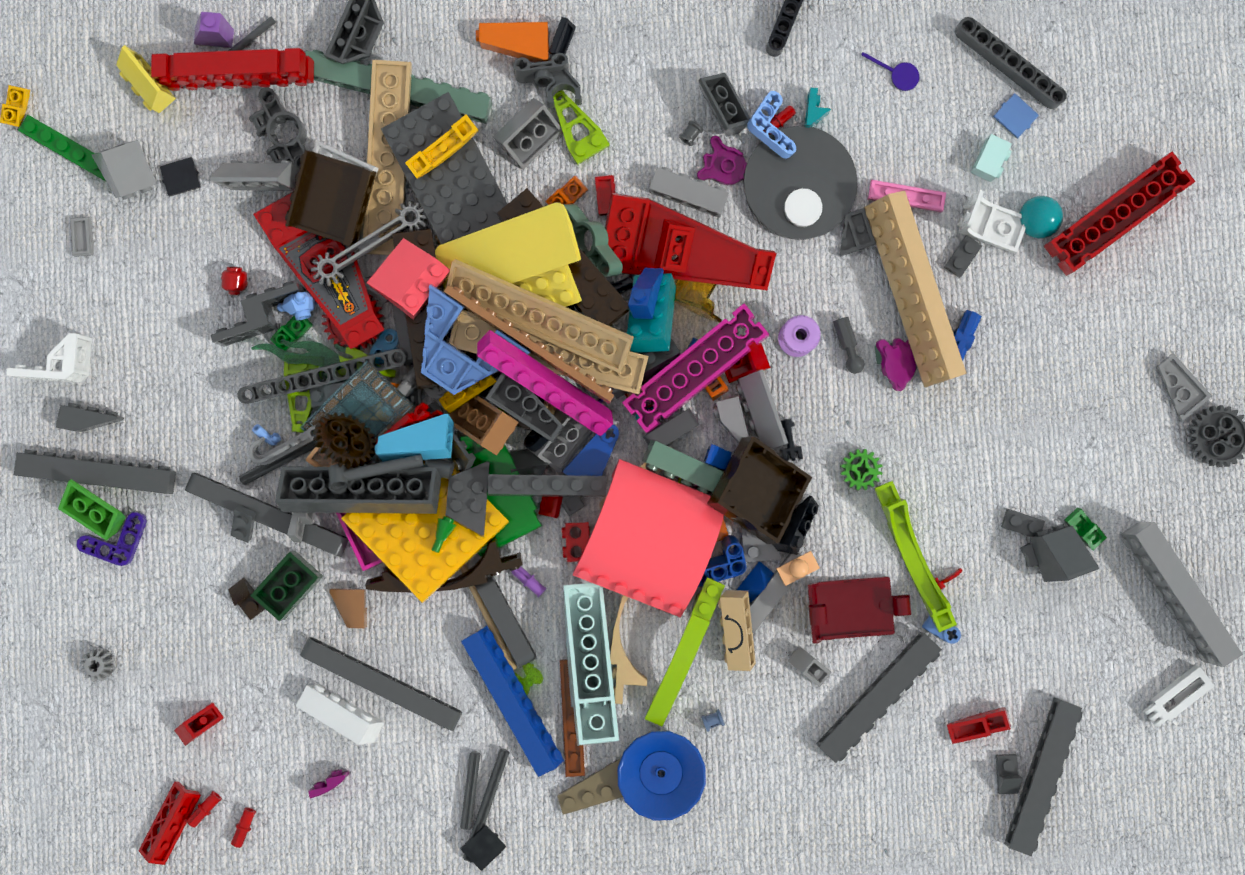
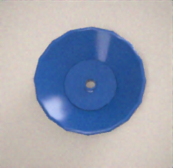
[617,731,706,821]

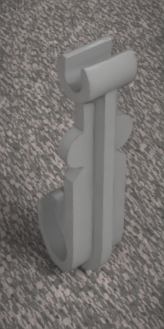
[248,424,317,465]

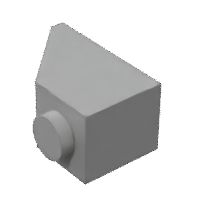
[788,646,832,687]

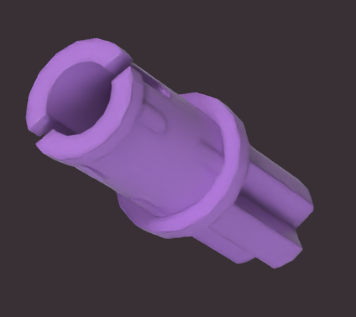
[511,566,546,598]

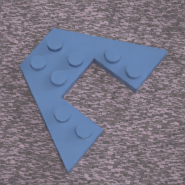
[421,284,531,395]

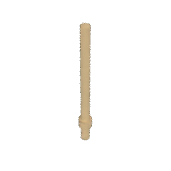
[460,564,517,670]

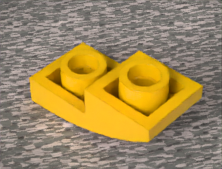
[0,85,30,127]

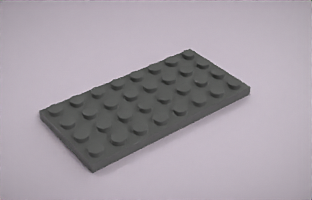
[381,92,508,244]

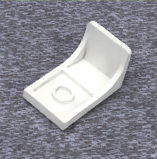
[957,190,1026,254]

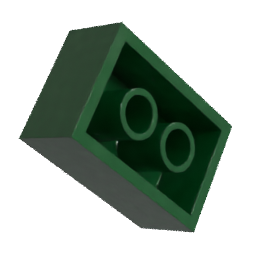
[250,551,323,621]

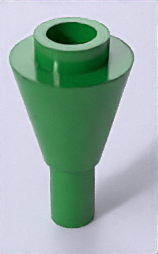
[432,516,457,553]

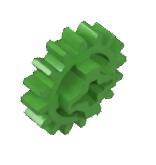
[840,449,882,490]

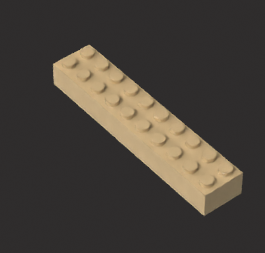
[864,191,967,388]

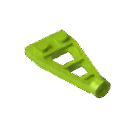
[553,90,610,165]
[283,354,325,433]

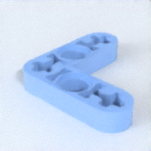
[747,91,796,159]

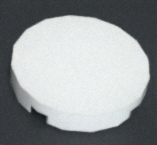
[784,188,822,227]

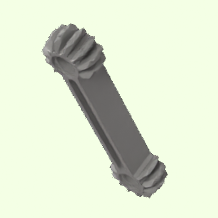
[311,201,427,286]

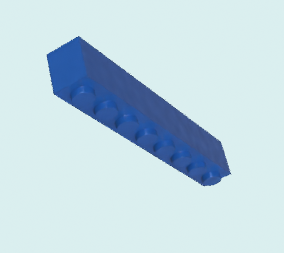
[461,626,564,777]

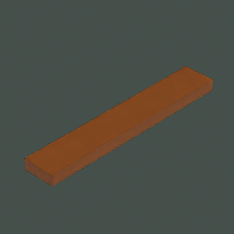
[560,659,585,777]

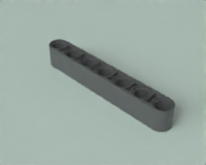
[955,17,1067,109]

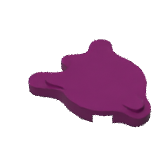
[697,135,747,185]
[876,338,916,391]

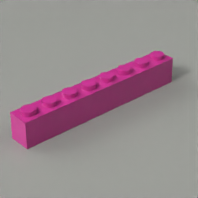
[477,330,613,436]

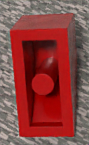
[174,703,224,746]

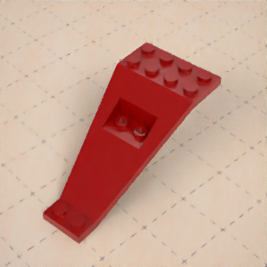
[605,193,776,291]

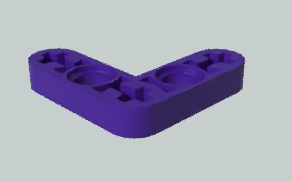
[76,512,147,566]

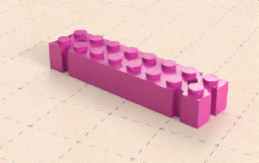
[622,303,770,433]

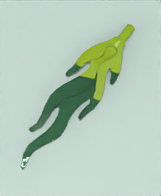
[251,339,396,382]

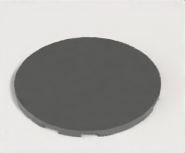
[744,126,857,240]

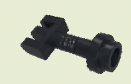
[780,419,803,461]

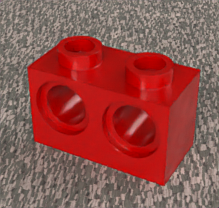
[562,522,590,562]

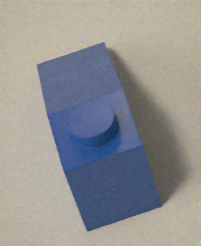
[628,268,664,319]

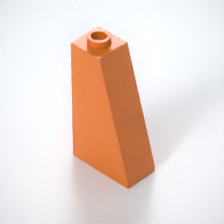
[476,22,549,63]

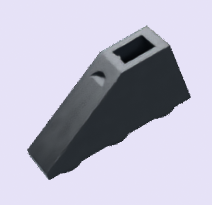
[772,495,819,555]

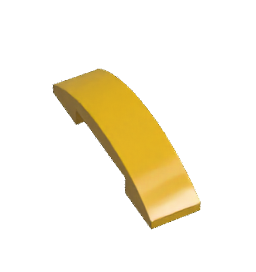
[405,114,479,179]

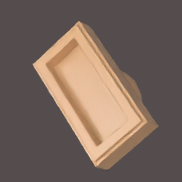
[776,551,820,586]

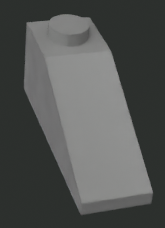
[713,396,748,444]

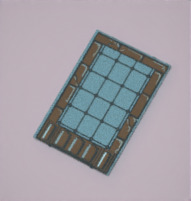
[300,360,416,467]

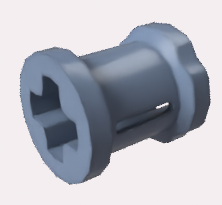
[701,709,725,732]

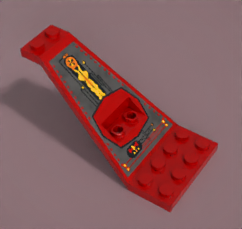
[253,191,385,349]

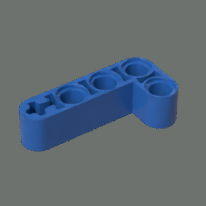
[697,535,746,588]

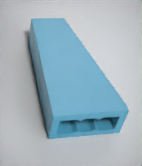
[375,414,454,462]

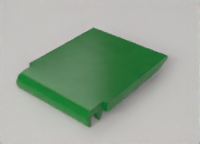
[471,444,543,557]

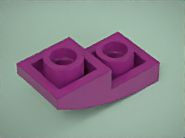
[308,769,349,799]

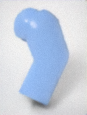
[252,424,281,446]

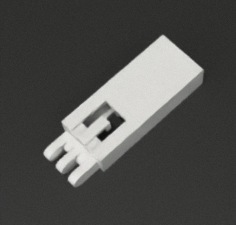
[1144,665,1215,727]

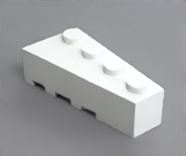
[296,683,385,745]

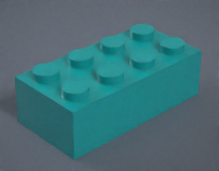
[627,273,676,353]

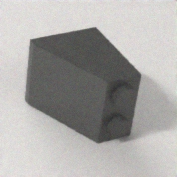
[1030,524,1099,582]

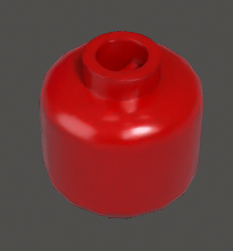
[221,267,247,295]

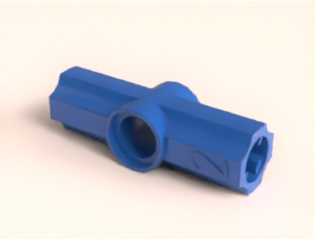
[953,310,982,361]

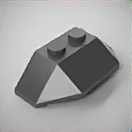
[324,0,384,64]

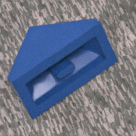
[736,561,774,603]

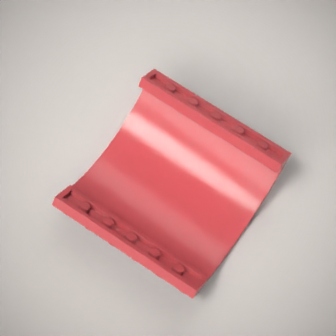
[573,459,724,618]

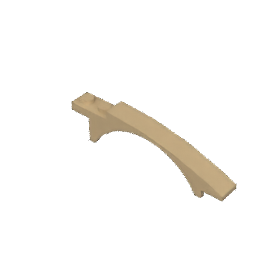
[610,595,647,704]

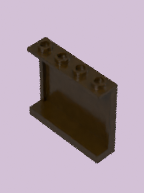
[285,150,377,247]

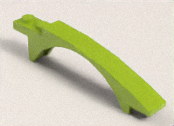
[874,481,957,632]
[644,577,725,727]

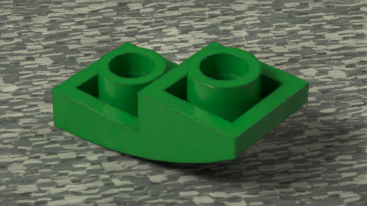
[270,316,313,353]

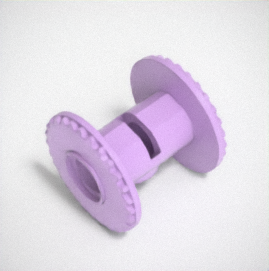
[778,315,821,357]

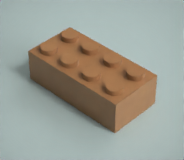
[448,395,519,455]

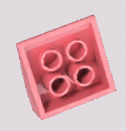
[367,238,450,320]

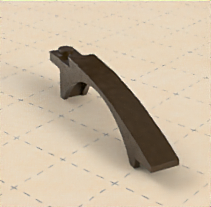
[365,536,523,593]

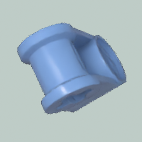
[922,615,961,644]

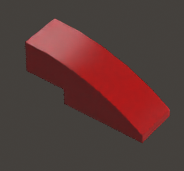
[947,707,1011,744]

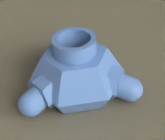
[277,292,318,320]

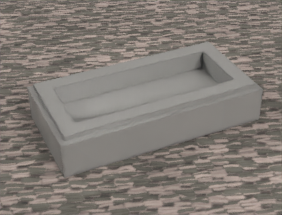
[70,217,94,257]

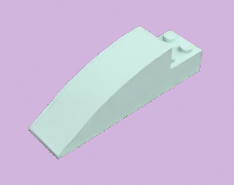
[563,583,619,746]

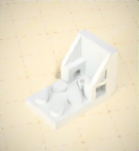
[6,333,92,383]

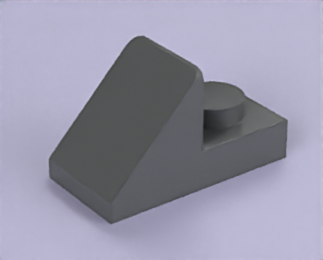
[996,754,1023,794]

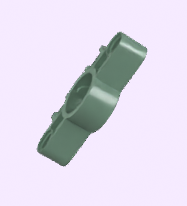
[563,204,623,277]

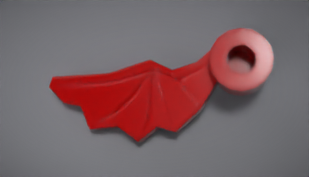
[935,568,963,589]

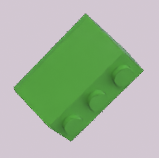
[58,479,126,541]

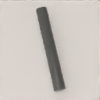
[228,16,276,51]

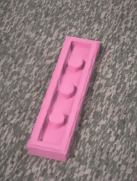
[867,180,946,212]

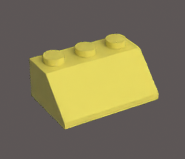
[116,45,176,113]

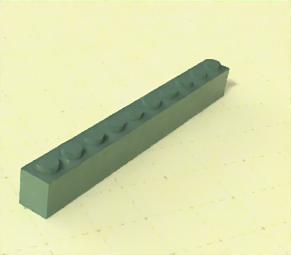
[305,50,492,124]

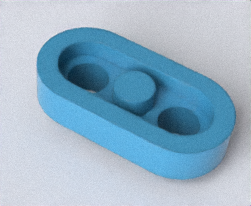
[370,329,399,364]

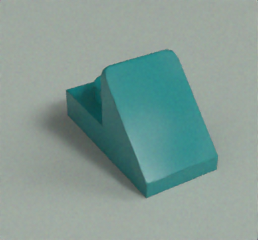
[804,87,831,128]

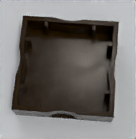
[707,436,812,544]

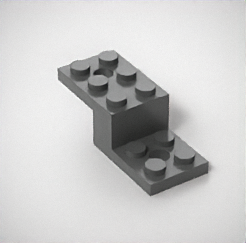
[210,281,306,347]

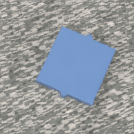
[993,93,1039,139]

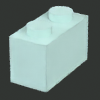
[970,134,1012,182]

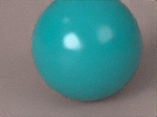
[1019,196,1063,239]

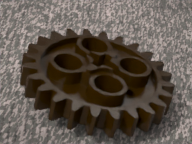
[313,412,377,469]

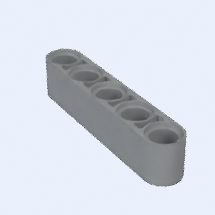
[750,553,801,633]

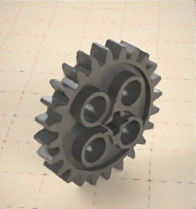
[1187,405,1245,467]

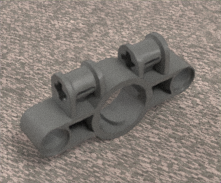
[249,87,307,168]

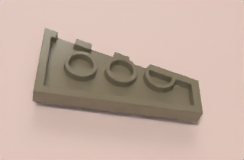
[558,757,623,815]

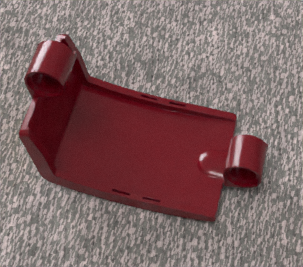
[808,577,912,644]

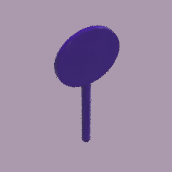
[861,52,919,91]

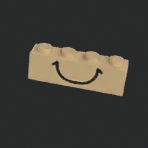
[718,590,756,671]

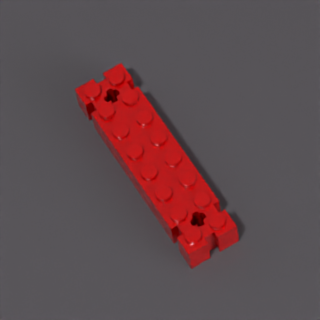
[151,48,314,91]
[1044,151,1196,276]

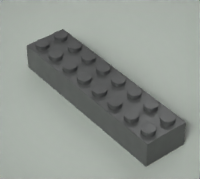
[275,466,441,514]

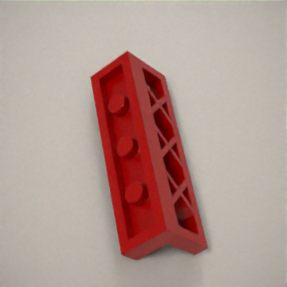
[138,781,201,865]

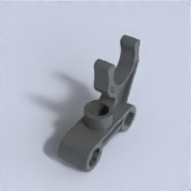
[513,53,582,109]

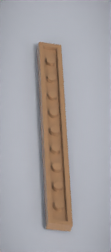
[444,285,614,404]

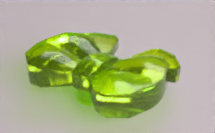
[514,663,544,695]

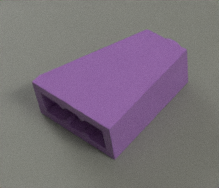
[194,12,234,48]

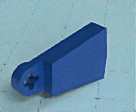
[562,425,619,476]

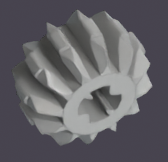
[80,648,115,682]

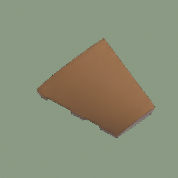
[329,589,367,628]

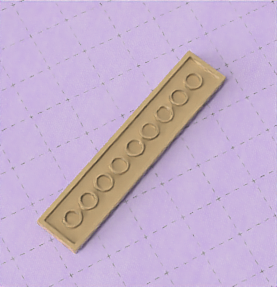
[363,60,412,256]
[446,259,634,374]
[449,310,649,395]

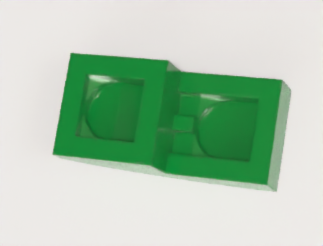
[1064,507,1107,550]

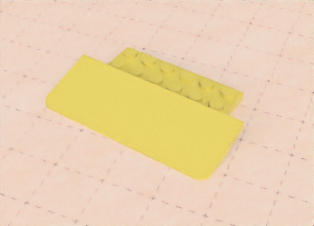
[435,202,582,307]

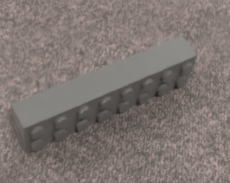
[1121,521,1243,667]

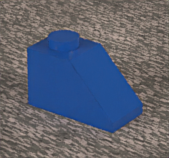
[704,444,732,471]

